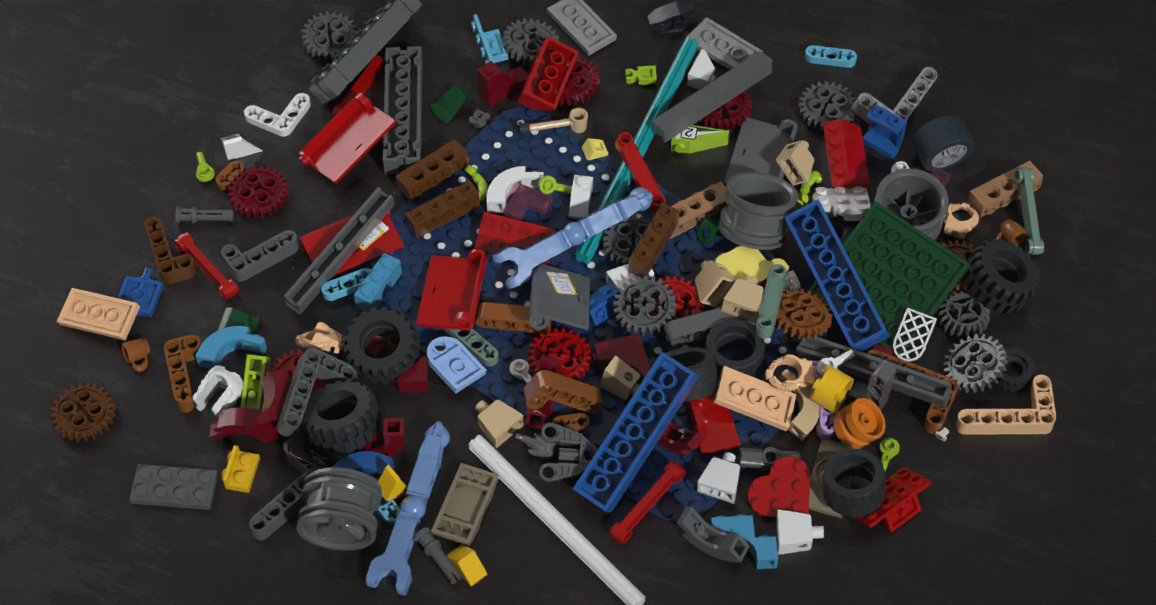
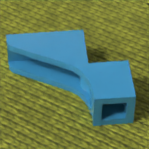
[711,514,778,569]

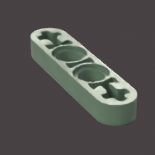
[443,328,499,367]

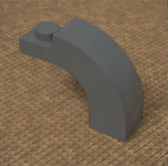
[677,507,750,563]

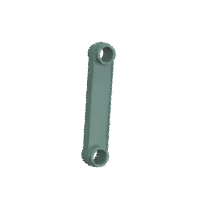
[1014,167,1044,255]
[756,264,787,339]

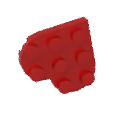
[748,456,810,517]

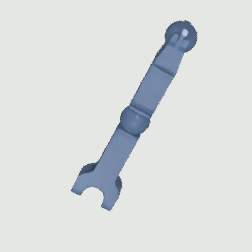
[492,187,653,289]
[366,421,450,595]

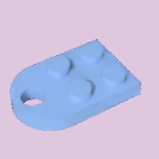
[426,336,486,394]

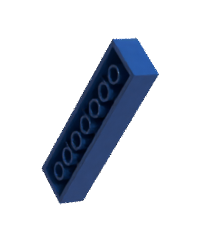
[784,199,890,352]
[573,352,700,513]

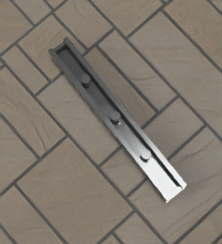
[651,51,772,143]
[284,187,395,315]
[796,335,952,408]

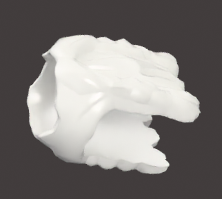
[193,365,243,418]

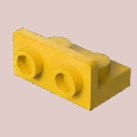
[221,445,260,493]

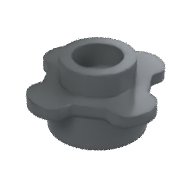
[469,109,490,128]

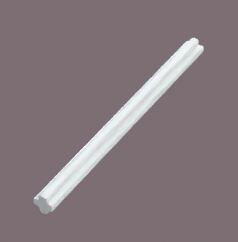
[469,435,645,605]

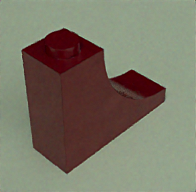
[477,61,529,107]
[591,334,651,383]
[245,367,295,432]

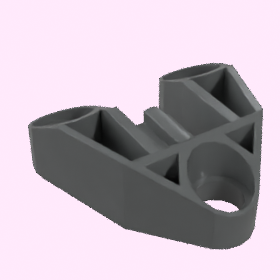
[539,423,598,483]

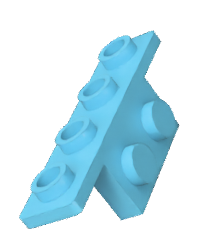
[471,14,508,64]

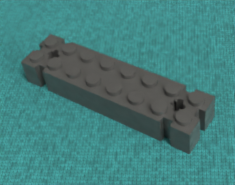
[308,0,423,104]
[383,46,423,174]

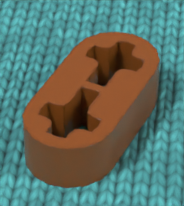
[216,160,246,191]
[552,413,590,435]

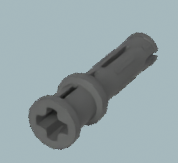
[175,206,234,223]
[414,527,462,584]

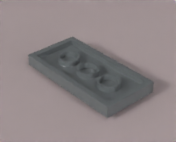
[129,464,218,510]

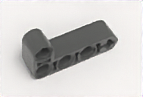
[221,230,299,281]
[846,360,896,410]

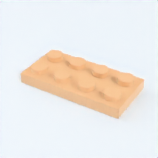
[57,288,140,340]
[713,366,796,431]

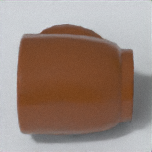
[996,219,1028,246]
[121,339,150,372]

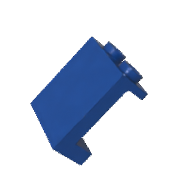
[863,104,907,159]

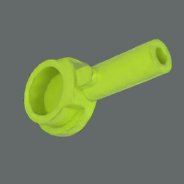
[196,152,215,182]
[538,176,572,194]
[879,438,900,471]

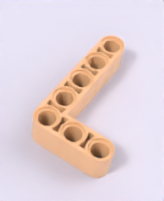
[955,375,1056,435]

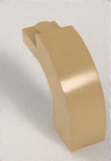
[778,369,820,441]

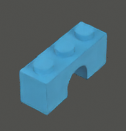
[354,253,402,313]

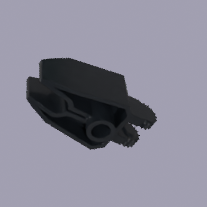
[648,1,697,33]

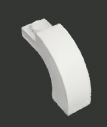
[487,166,544,213]

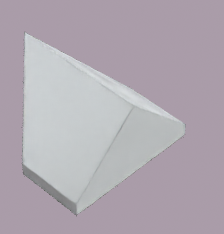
[221,134,263,161]

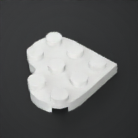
[812,187,871,221]

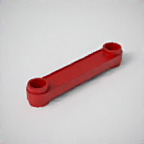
[332,55,386,118]
[615,132,666,213]
[174,232,239,300]
[609,461,686,544]

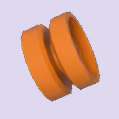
[833,398,886,449]

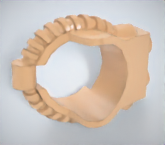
[943,202,979,240]
[295,322,344,353]
[765,355,815,392]

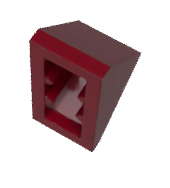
[396,355,429,392]

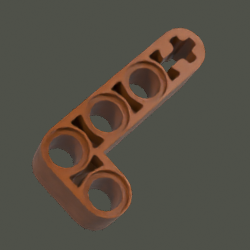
[475,302,552,333]
[164,335,202,413]
[524,370,604,414]

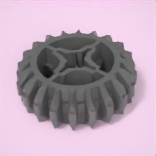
[937,290,990,339]

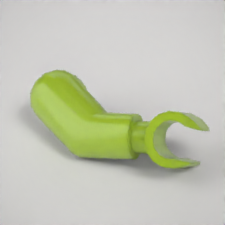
[464,165,488,201]
[797,171,823,205]

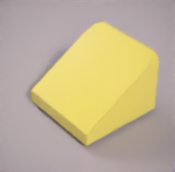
[582,138,608,160]

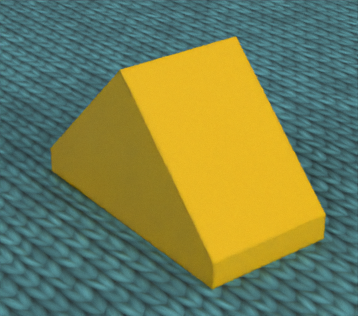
[378,465,408,501]
[446,544,487,586]

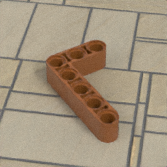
[867,350,958,434]

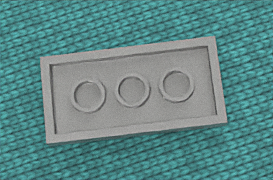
[547,0,617,56]
[686,17,763,70]

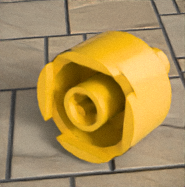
[810,365,854,413]

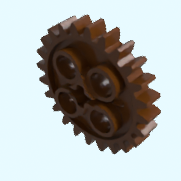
[50,382,116,442]

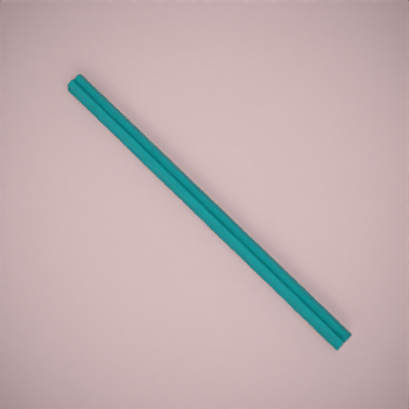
[575,37,699,264]

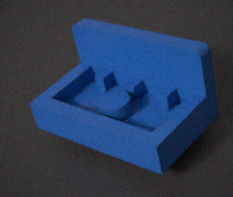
[589,284,619,326]

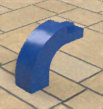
[332,451,394,480]

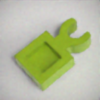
[625,66,657,85]

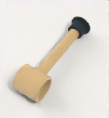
[519,108,588,137]

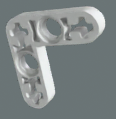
[244,93,311,136]

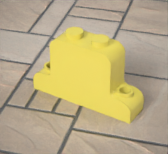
[716,245,789,307]

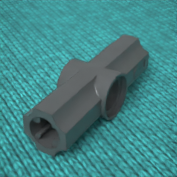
[738,447,801,471]

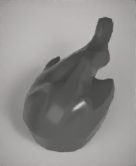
[515,433,558,460]

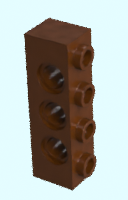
[395,139,469,201]
[405,180,480,239]
[628,203,679,278]

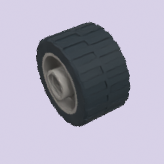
[912,115,975,172]

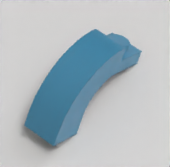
[196,326,267,369]

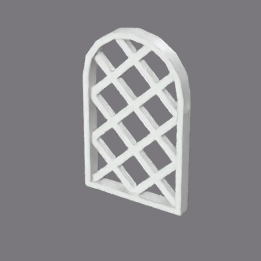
[893,308,937,362]

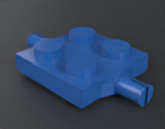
[117,267,164,317]

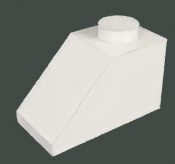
[687,49,716,90]
[569,175,593,219]

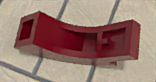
[525,356,562,429]
[209,408,280,443]
[346,418,405,457]
[657,422,704,456]

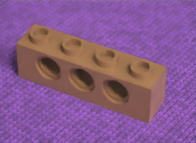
[967,161,1043,217]
[670,182,728,239]

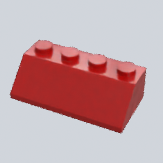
[517,36,579,110]
[823,119,870,189]

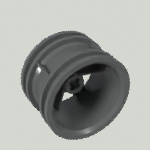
[875,169,949,241]
[719,172,798,250]
[297,468,382,551]

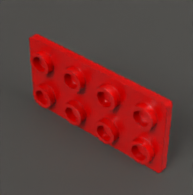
[475,212,556,265]
[686,378,741,455]
[852,467,931,532]

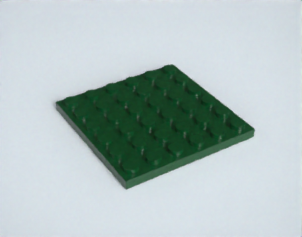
[807,201,970,356]

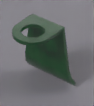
[430,84,474,124]
[697,214,721,243]
[217,307,261,335]

